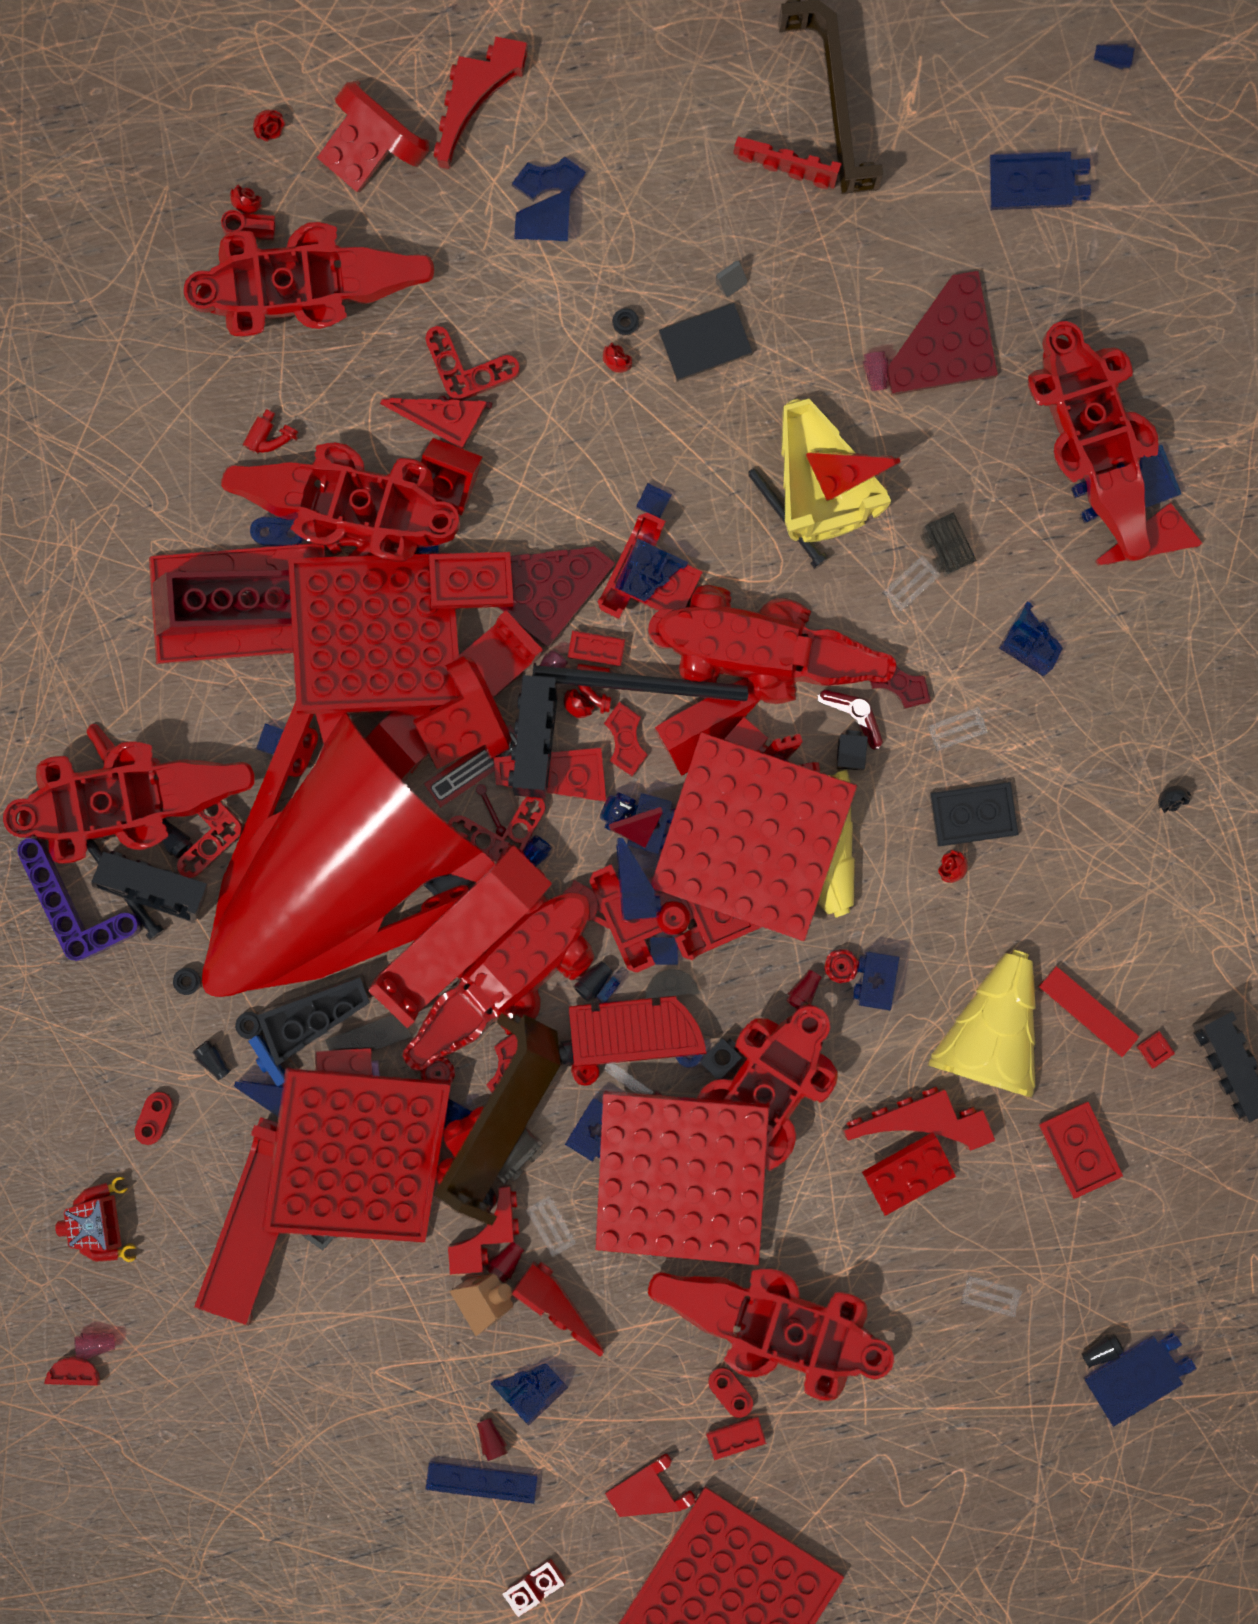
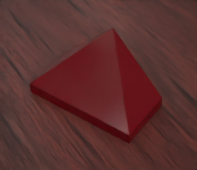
[609,807,662,848]

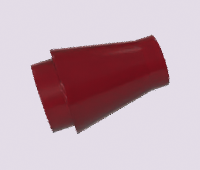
[786,970,822,1009]
[487,1242,525,1283]
[476,1418,508,1461]

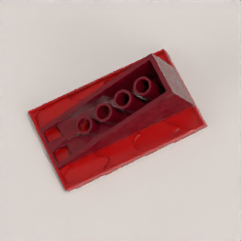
[149,543,325,664]

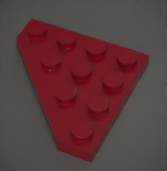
[886,271,998,395]
[497,547,615,648]

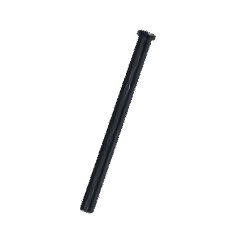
[532,662,749,701]

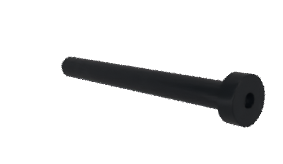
[748,468,829,569]
[86,839,165,941]

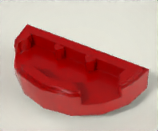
[44,1356,101,1386]

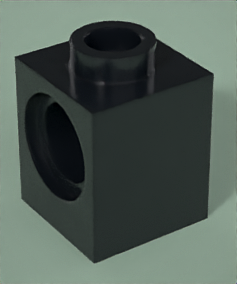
[836,730,868,771]
[699,1037,742,1080]

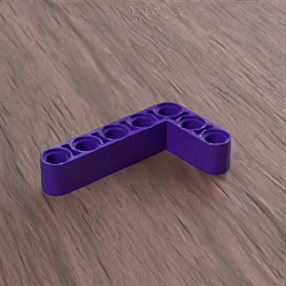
[17,838,142,961]

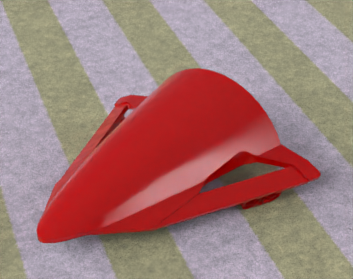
[202,701,496,997]

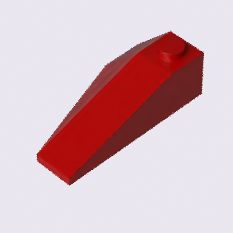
[654,678,760,776]
[512,1261,604,1357]

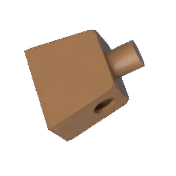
[449,1273,513,1336]

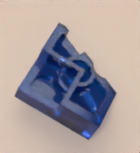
[514,190,571,242]
[615,539,688,602]
[999,601,1063,677]
[490,1363,569,1426]

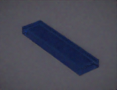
[425,1461,538,1504]

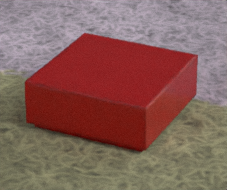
[1136,1031,1175,1069]

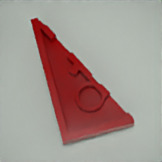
[380,398,488,449]
[806,451,901,501]
[1095,503,1203,566]

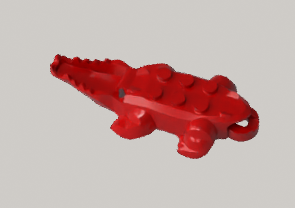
[183,222,434,337]
[1027,321,1159,562]
[221,442,460,562]
[648,585,896,704]
[3,741,255,863]
[402,886,598,1071]
[697,1004,838,1171]
[648,1269,894,1401]

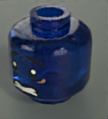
[600,792,639,832]

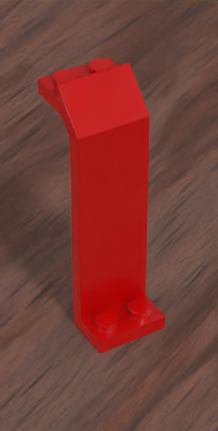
[365,610,543,783]
[368,844,552,1028]
[194,1117,280,1326]

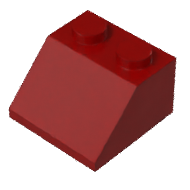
[421,438,483,515]

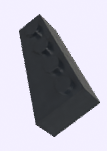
[508,675,558,798]
[91,851,207,923]
[257,973,372,1066]
[1192,1010,1258,1123]

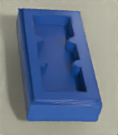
[248,1035,286,1087]

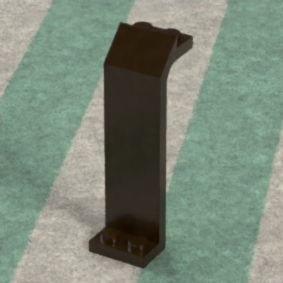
[778,0,883,194]
[434,1013,561,1226]

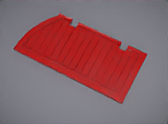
[569,996,706,1067]

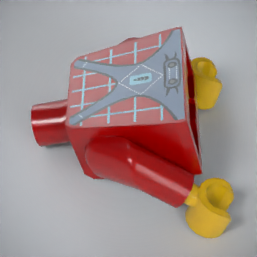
[55,1177,136,1262]

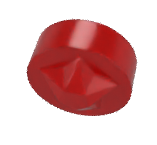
[571,1065,599,1086]

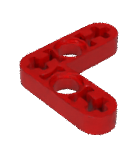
[425,326,520,400]
[448,797,546,862]
[177,801,243,878]

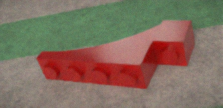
[434,36,528,169]
[842,1086,995,1151]

